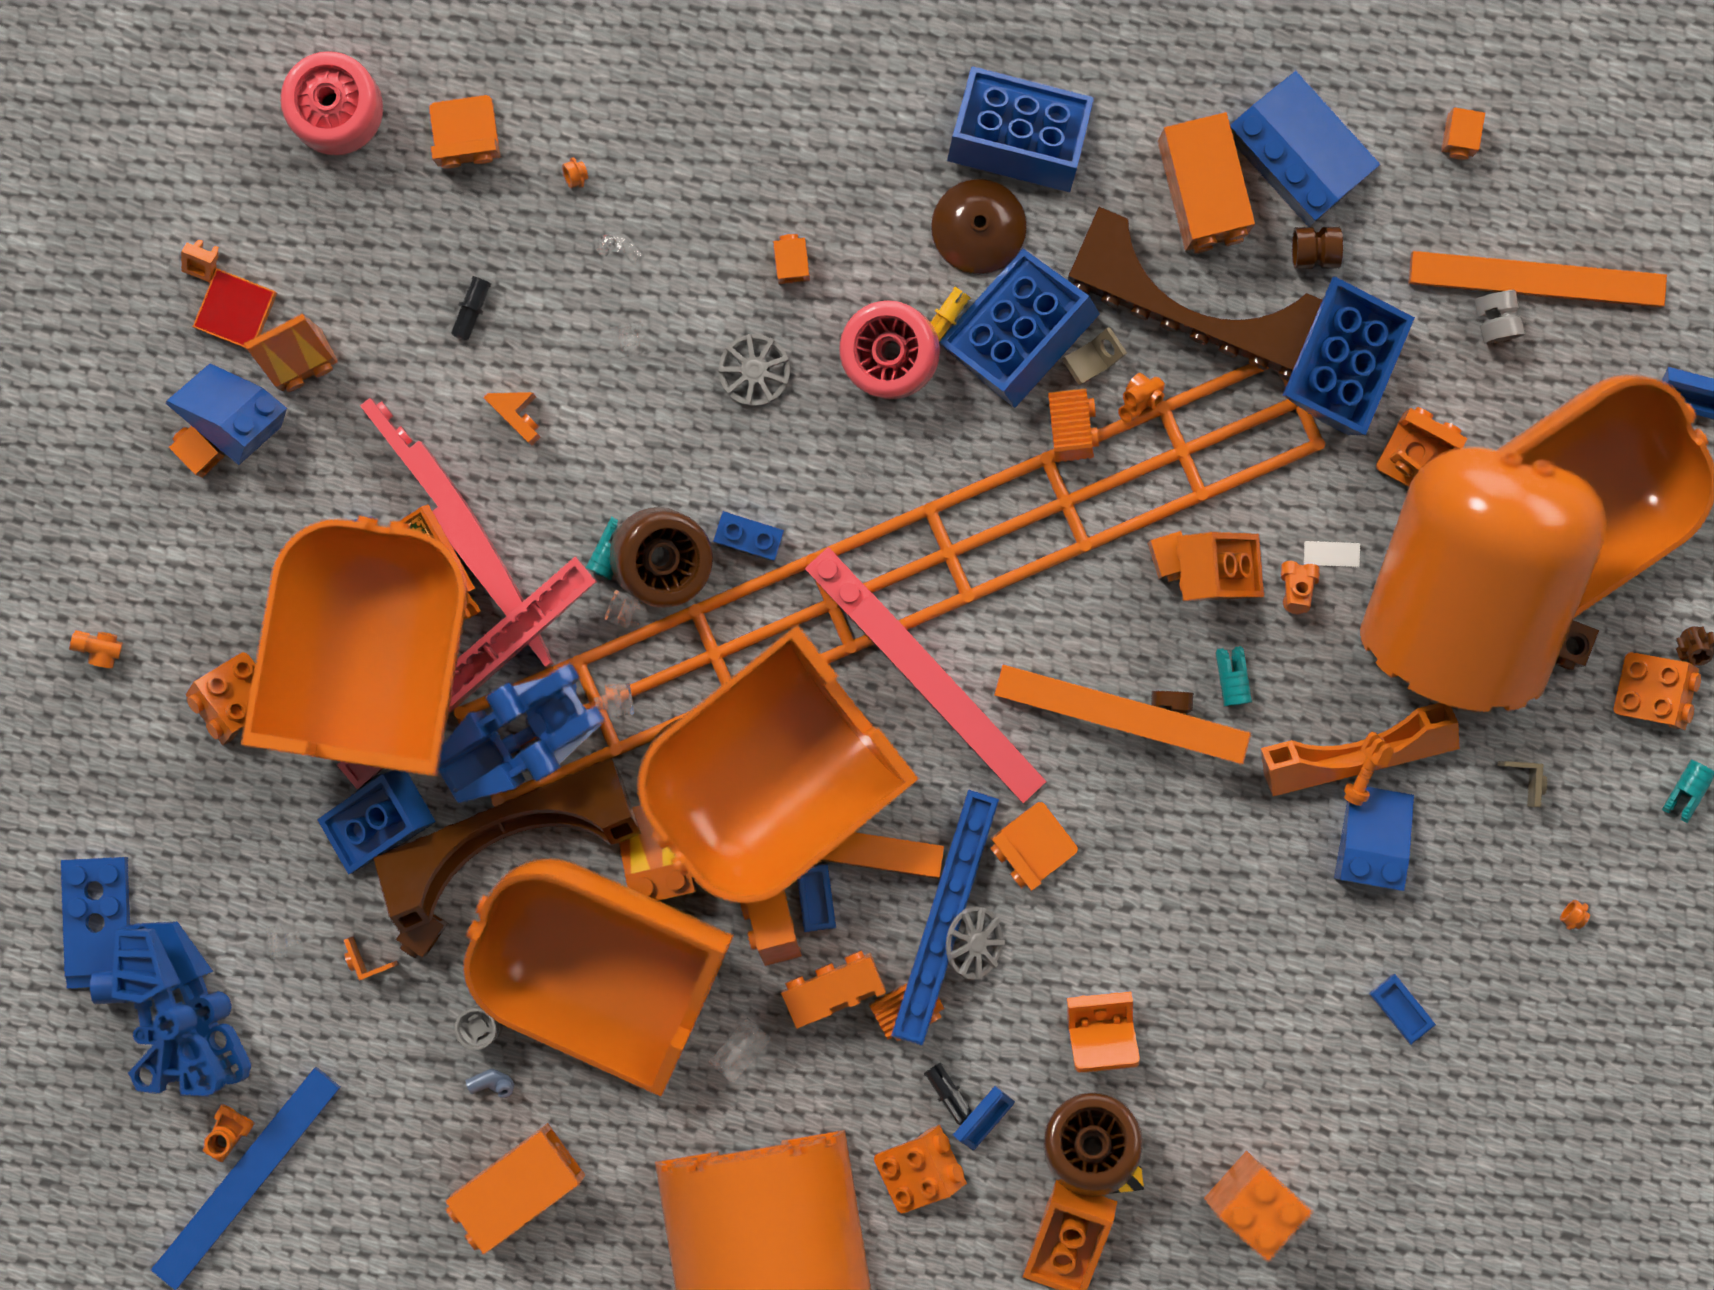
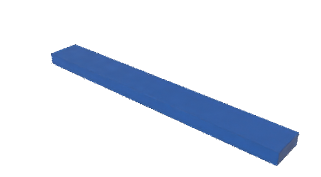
[891,790,999,1046]
[151,1067,341,1290]

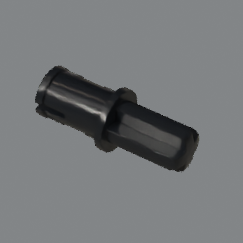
[451,276,491,341]
[923,1062,972,1125]

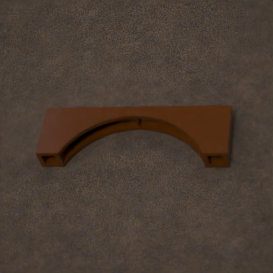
[1068,207,1323,381]
[374,758,641,934]

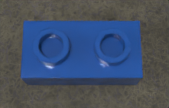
[1662,367,1714,419]
[713,511,784,562]

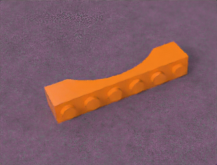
[1261,703,1460,797]

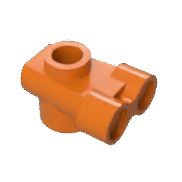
[1118,373,1165,422]
[1281,561,1320,614]
[69,630,123,668]
[202,1104,255,1162]

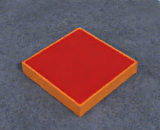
[193,268,277,349]

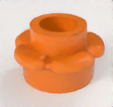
[562,157,588,188]
[1560,900,1590,930]

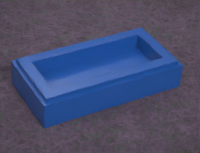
[797,864,836,932]
[1369,974,1436,1045]
[953,1086,1015,1150]

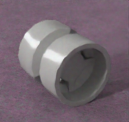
[1474,290,1525,344]
[455,1004,503,1050]

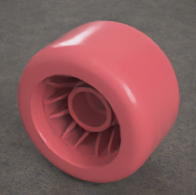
[280,51,383,155]
[840,300,940,399]

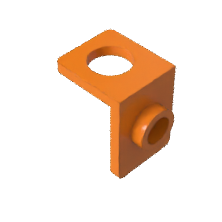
[1390,430,1437,477]
[344,937,399,980]

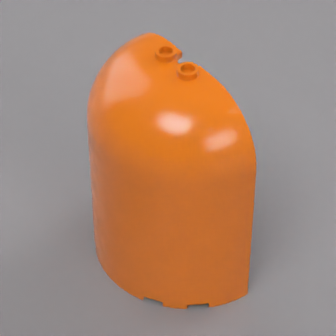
[1495,375,1714,618]
[1360,448,1606,712]
[241,516,467,776]
[638,625,919,903]
[463,859,734,1097]
[655,1130,871,1290]

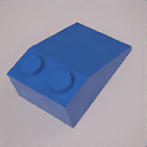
[166,363,287,465]
[317,770,436,875]
[1334,787,1414,891]

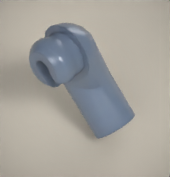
[465,1069,514,1098]

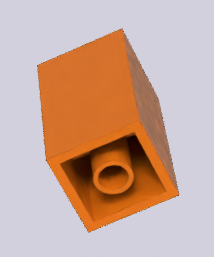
[1157,112,1255,254]
[445,1123,585,1255]
[1204,1150,1312,1261]

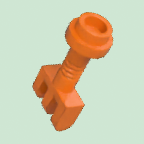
[1344,732,1394,806]

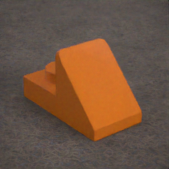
[483,392,541,446]

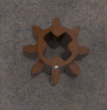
[1676,626,1714,666]

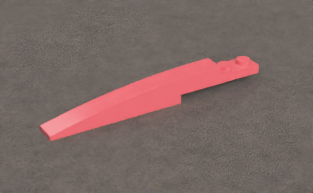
[360,398,554,668]
[805,547,1046,803]
[337,557,597,790]

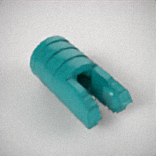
[585,516,618,580]
[1215,646,1252,707]
[1662,759,1714,823]

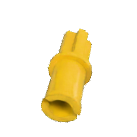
[931,286,971,342]

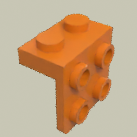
[429,95,501,169]
[1376,407,1468,487]
[185,652,256,746]
[1614,652,1701,731]
[990,802,1078,891]
[1067,992,1140,1073]
[874,1125,967,1213]

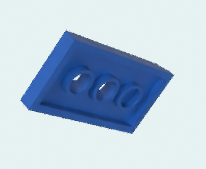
[61,857,130,1004]

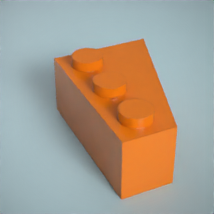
[740,889,802,966]
[781,950,886,1029]

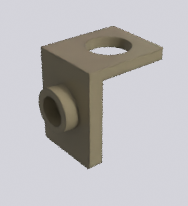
[1062,327,1127,385]
[1498,761,1547,807]

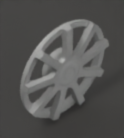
[718,334,790,406]
[946,906,1005,979]

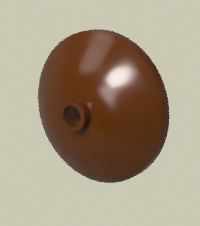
[931,179,1026,274]

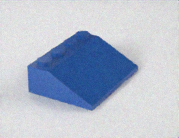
[947,66,1094,193]
[1230,71,1380,227]
[939,248,1100,408]
[1283,277,1415,435]

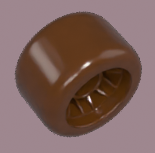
[610,507,713,607]
[1044,1093,1143,1196]

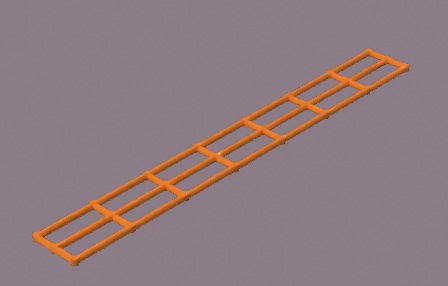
[454,364,1325,807]

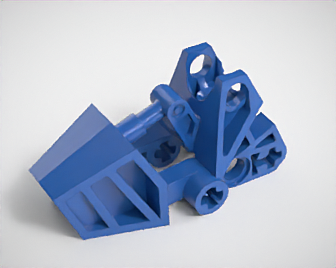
[438,663,605,803]
[112,921,251,1096]

